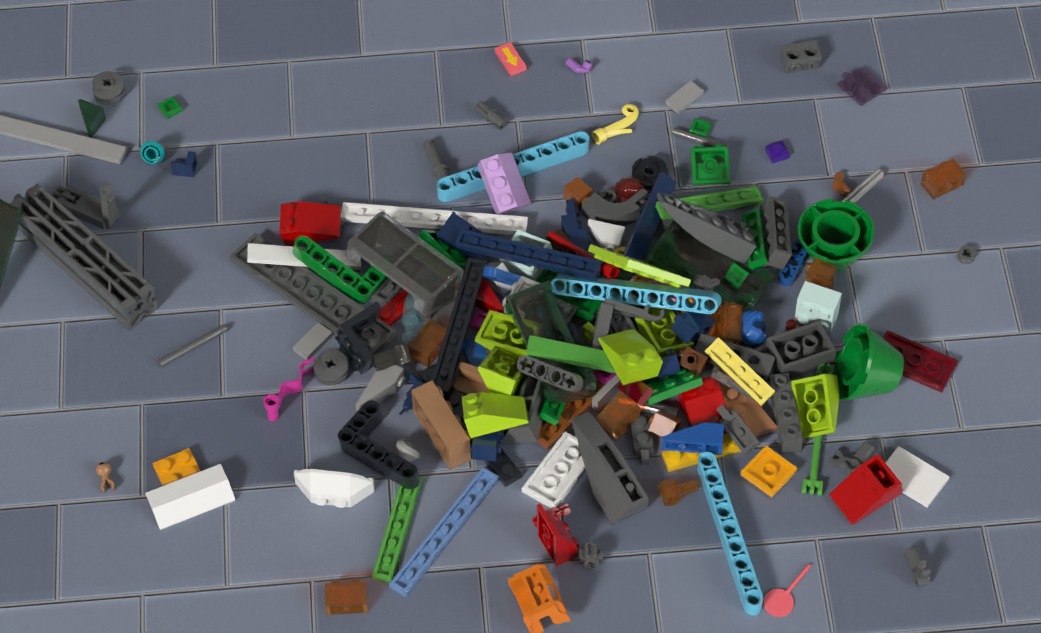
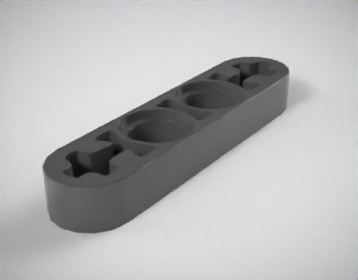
[517,355,583,392]

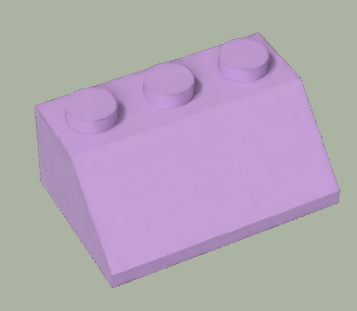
[477,153,531,215]

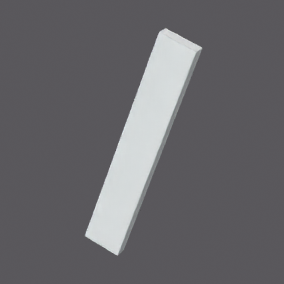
[247,243,361,271]

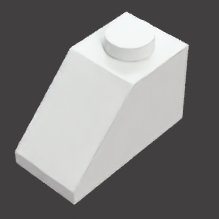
[588,219,625,252]

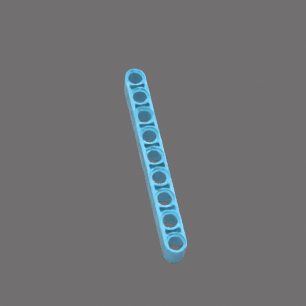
[437,131,589,202]
[550,273,722,314]
[697,452,763,615]

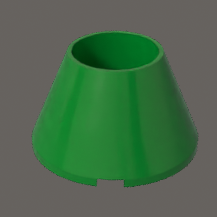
[798,199,874,273]
[833,323,904,401]

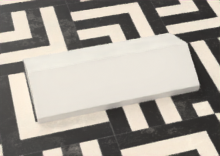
[145,464,235,530]

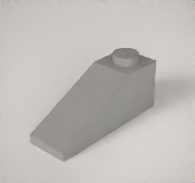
[356,360,406,412]

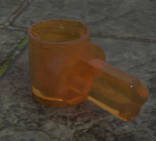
[658,479,699,506]

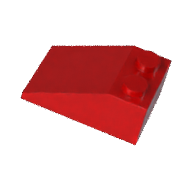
[279,201,341,246]
[677,375,727,434]
[537,503,579,567]

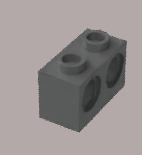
[780,40,822,74]

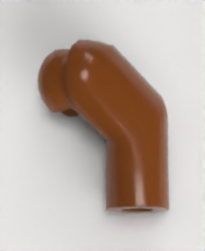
[832,172,851,196]

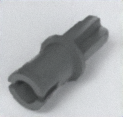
[475,101,507,130]

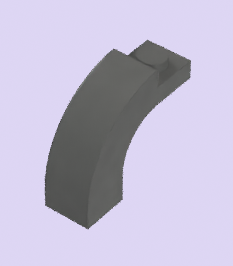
[582,188,648,226]

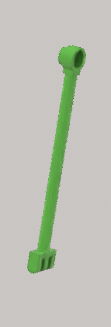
[802,363,833,496]

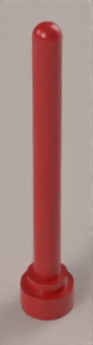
[548,231,620,279]

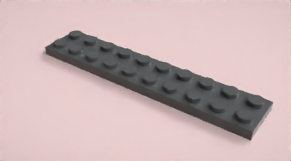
[230,233,397,358]

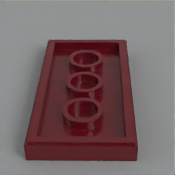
[883,330,958,393]

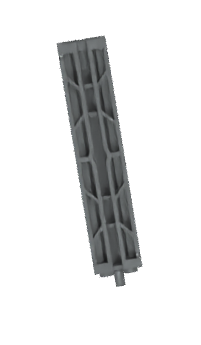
[8,183,159,331]

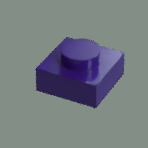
[765,141,790,164]

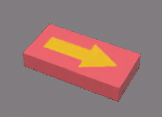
[495,42,527,76]

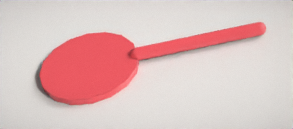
[763,564,811,617]

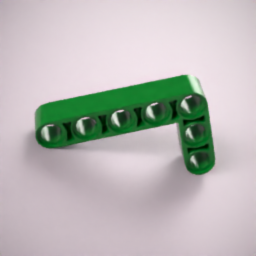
[293,236,395,304]

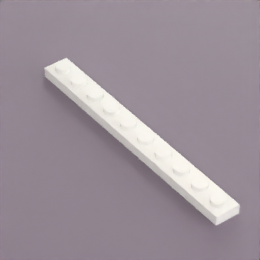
[341,202,528,235]

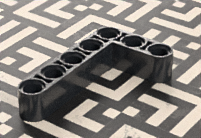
[338,401,420,489]

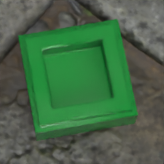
[157,96,183,120]
[689,118,712,138]
[722,263,749,290]

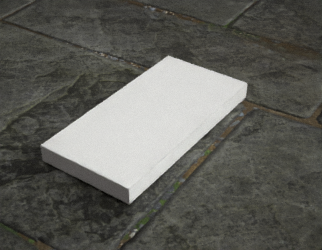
[522,431,585,509]

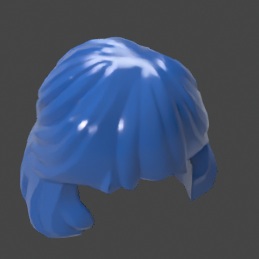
[736,310,767,347]

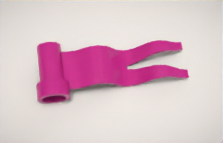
[263,356,315,421]

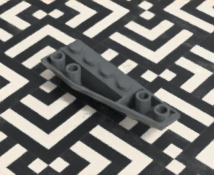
[657,192,757,264]
[500,357,557,444]
[571,411,649,525]

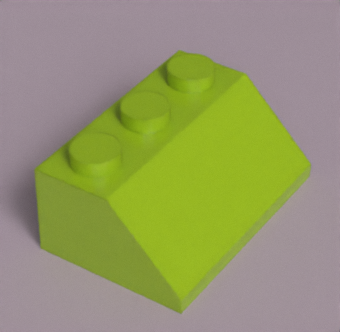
[478,346,529,396]

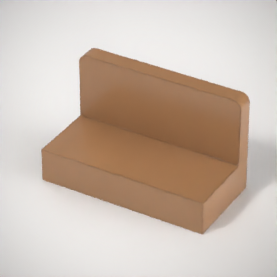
[453,362,489,395]

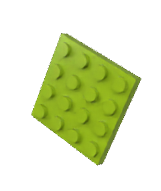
[588,244,691,288]

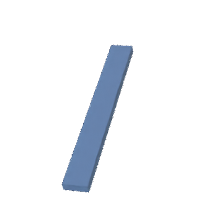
[389,467,499,597]

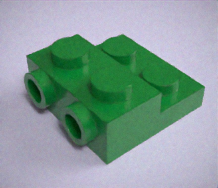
[690,145,730,186]

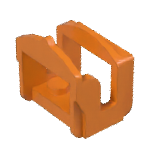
[508,564,571,633]

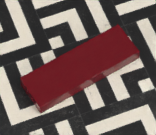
[617,381,654,406]

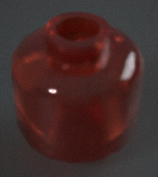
[615,178,644,202]

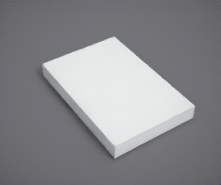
[886,446,949,508]

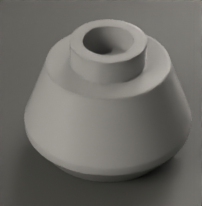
[394,439,420,462]

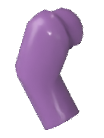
[566,58,593,73]

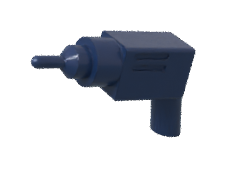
[399,372,424,415]

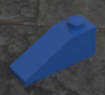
[662,422,724,455]

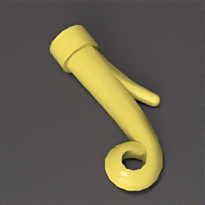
[592,104,639,144]

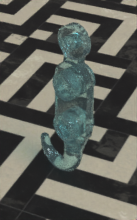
[402,279,430,344]

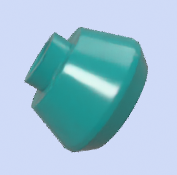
[140,141,165,165]

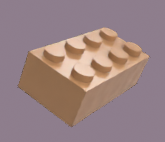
[411,381,472,470]

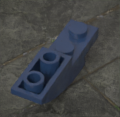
[561,199,594,256]

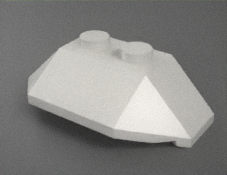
[294,469,375,508]

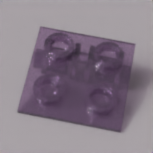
[837,66,888,106]

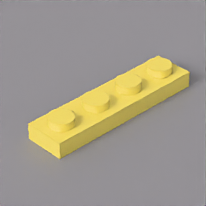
[705,337,775,406]

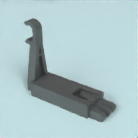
[52,183,120,230]
[585,299,664,377]

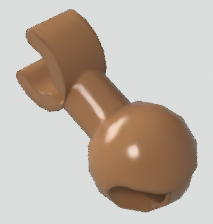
[96,462,115,493]

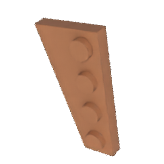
[715,372,777,437]

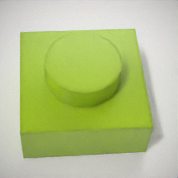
[583,322,594,344]

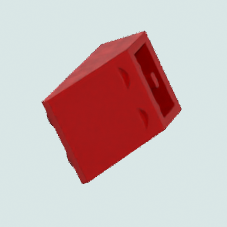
[829,454,902,525]

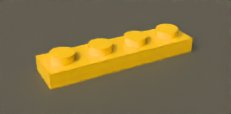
[662,433,741,472]

